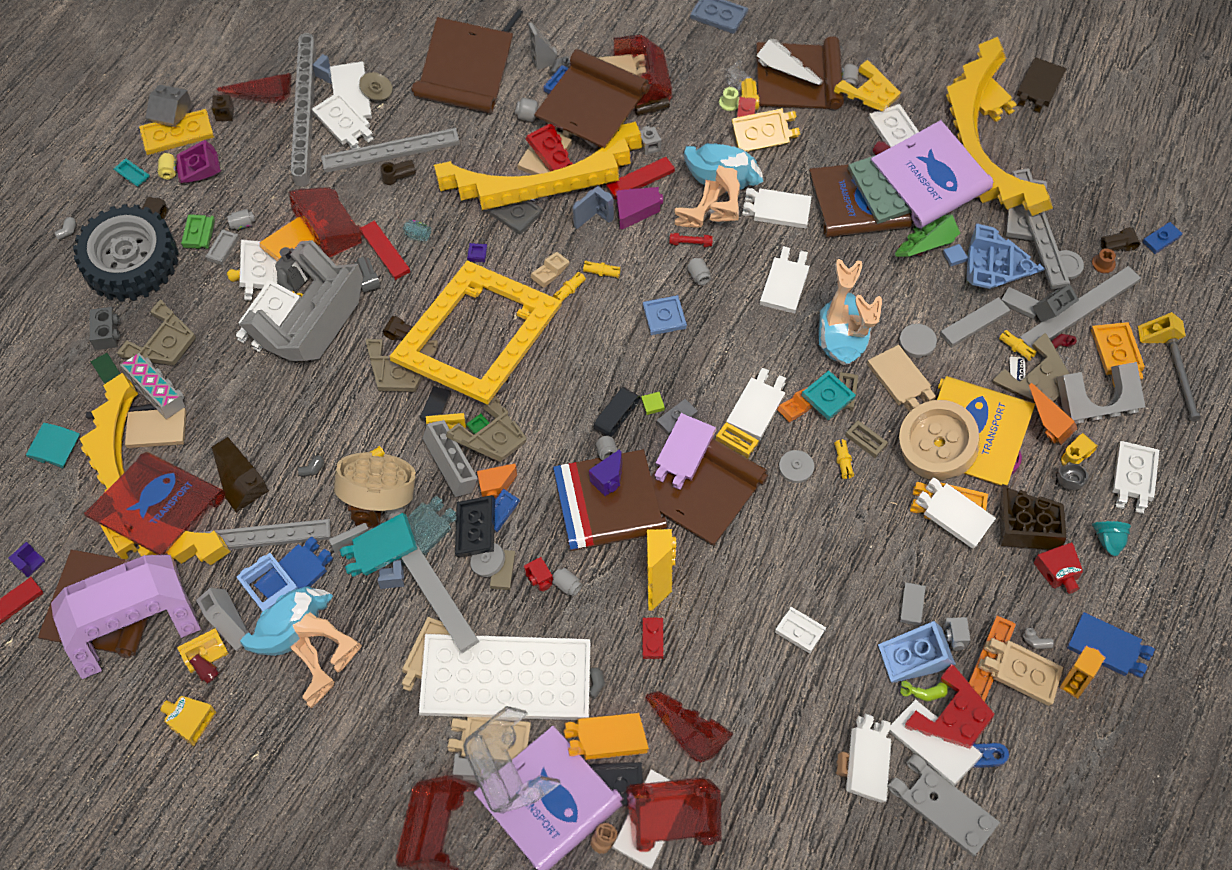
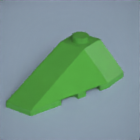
[895,215,960,257]

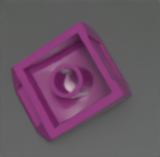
[176,140,221,183]

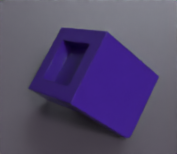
[8,542,45,578]

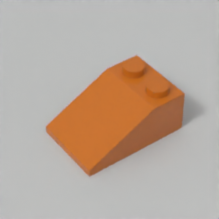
[1029,383,1078,445]

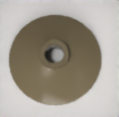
[359,72,392,100]

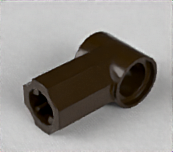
[380,159,416,185]
[1100,227,1141,251]
[382,316,413,340]

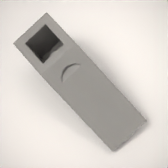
[196,588,248,651]

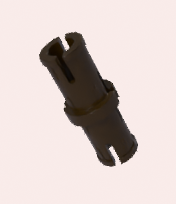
[634,97,670,116]

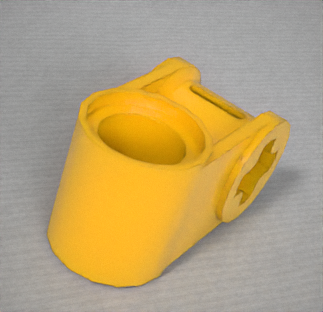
[1061,433,1098,466]

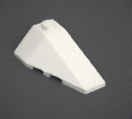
[757,39,824,85]

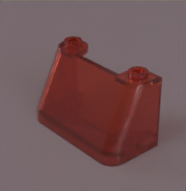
[288,187,363,257]
[627,778,722,852]

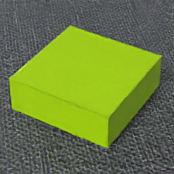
[641,392,665,415]

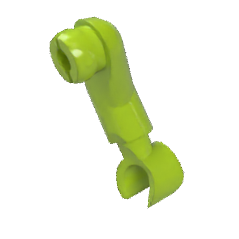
[900,681,948,702]

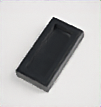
[420,386,452,421]

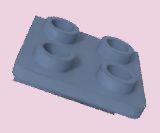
[573,186,614,229]

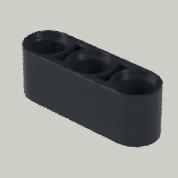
[593,387,640,437]

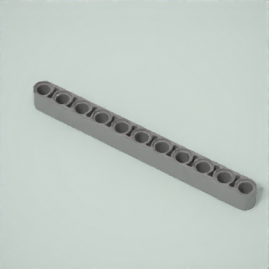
[291,33,316,187]

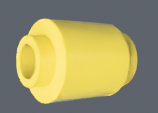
[158,153,176,179]

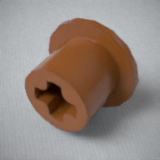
[1092,249,1116,274]

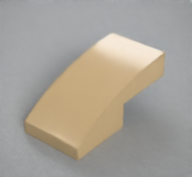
[531,252,570,288]

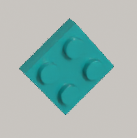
[801,371,856,420]

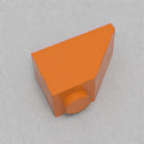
[477,464,517,499]

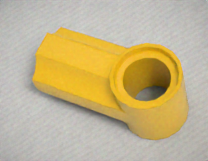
[741,78,759,110]

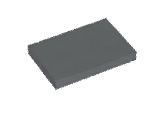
[480,200,543,235]

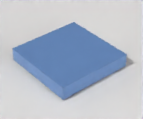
[643,295,687,335]

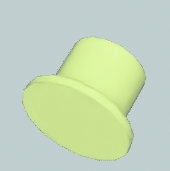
[719,87,739,111]

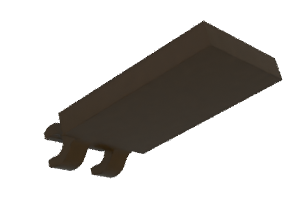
[1017,57,1067,113]

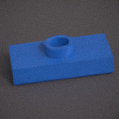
[1142,222,1183,254]
[495,489,520,532]

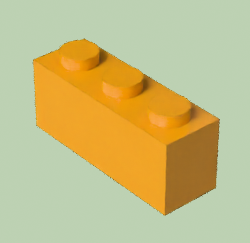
[1059,646,1105,699]

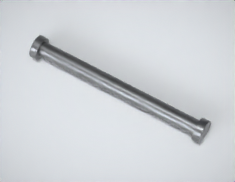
[1167,338,1201,421]

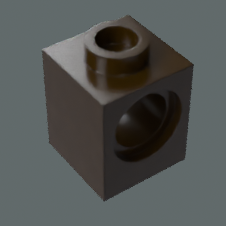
[211,95,234,122]
[142,197,169,219]

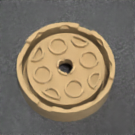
[899,400,979,481]
[334,452,415,511]

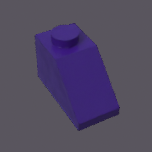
[589,450,623,496]

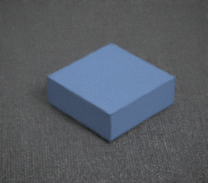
[943,244,968,267]

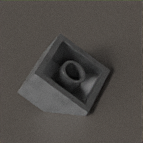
[146,84,193,127]

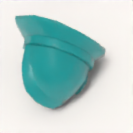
[1092,521,1131,556]

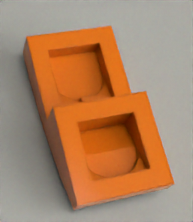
[777,387,813,423]

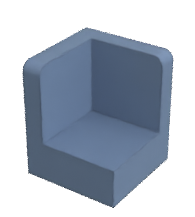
[313,54,332,84]
[378,560,404,589]

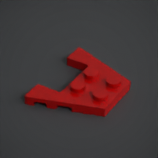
[905,664,995,749]

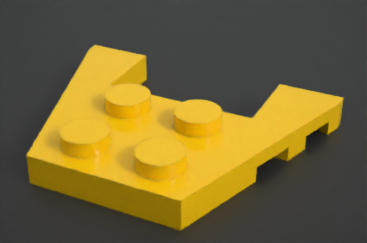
[834,60,901,112]

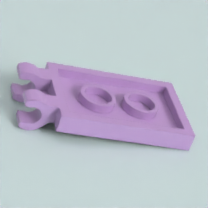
[655,413,716,490]

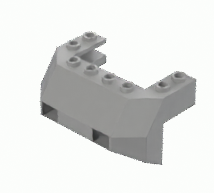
[239,240,363,361]

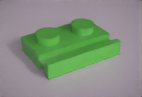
[181,215,215,249]

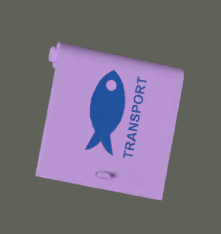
[871,120,993,228]
[474,726,623,870]

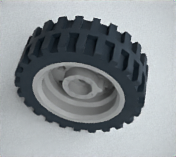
[73,204,179,302]

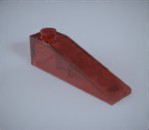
[217,73,291,101]
[646,691,733,763]

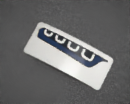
[1009,356,1025,382]

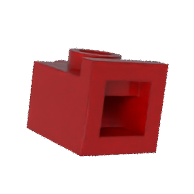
[523,557,553,591]

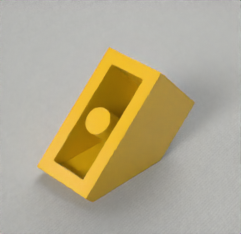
[1138,312,1186,343]

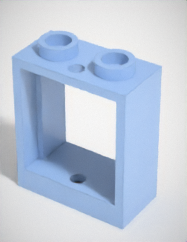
[237,553,298,612]

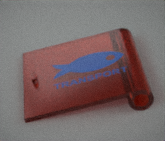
[84,452,225,555]

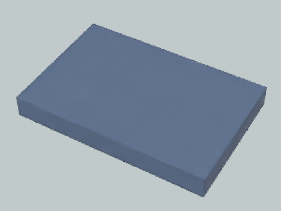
[690,0,748,34]

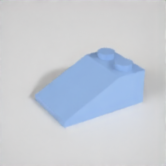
[878,621,956,683]

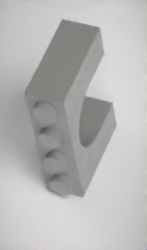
[1057,362,1145,424]

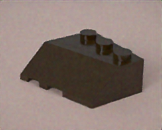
[999,484,1067,550]

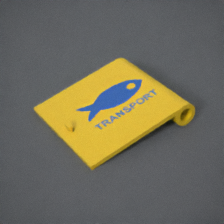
[934,376,1035,486]

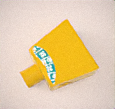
[160,696,216,746]

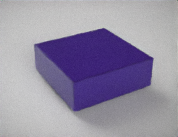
[467,243,488,262]

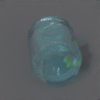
[403,219,431,241]

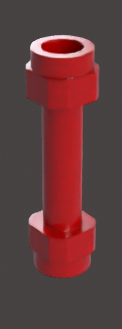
[670,233,713,247]

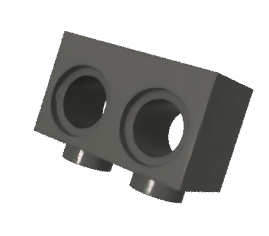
[1032,285,1079,322]
[90,307,120,350]

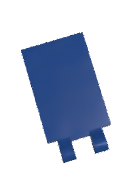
[254,536,333,599]
[1067,612,1155,678]

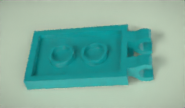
[340,513,418,577]

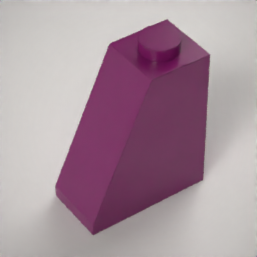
[616,187,663,230]

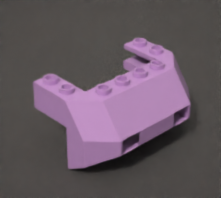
[51,555,201,679]

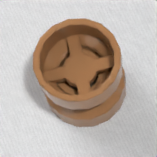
[590,823,617,854]

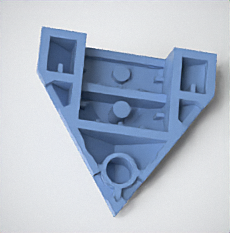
[967,224,1045,289]

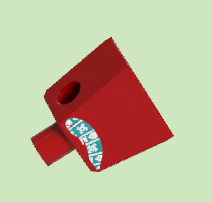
[1034,542,1083,594]

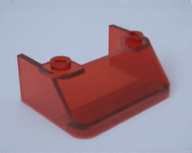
[613,35,672,105]
[396,775,477,870]

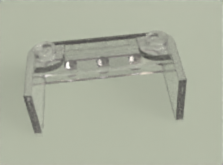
[463,706,561,813]

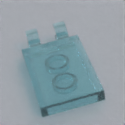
[398,496,456,570]

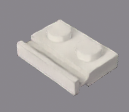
[775,607,826,654]

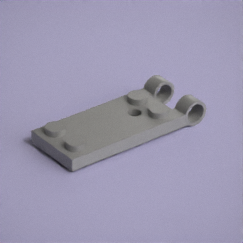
[887,754,1000,858]

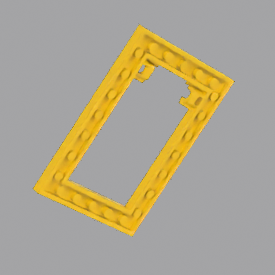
[390,261,562,405]

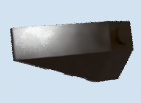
[212,437,269,513]

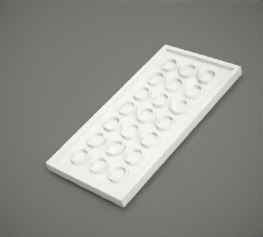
[419,634,590,720]

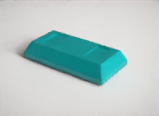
[113,158,150,187]

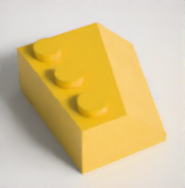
[647,529,676,611]

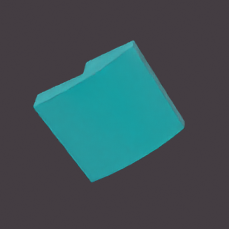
[26,423,80,469]

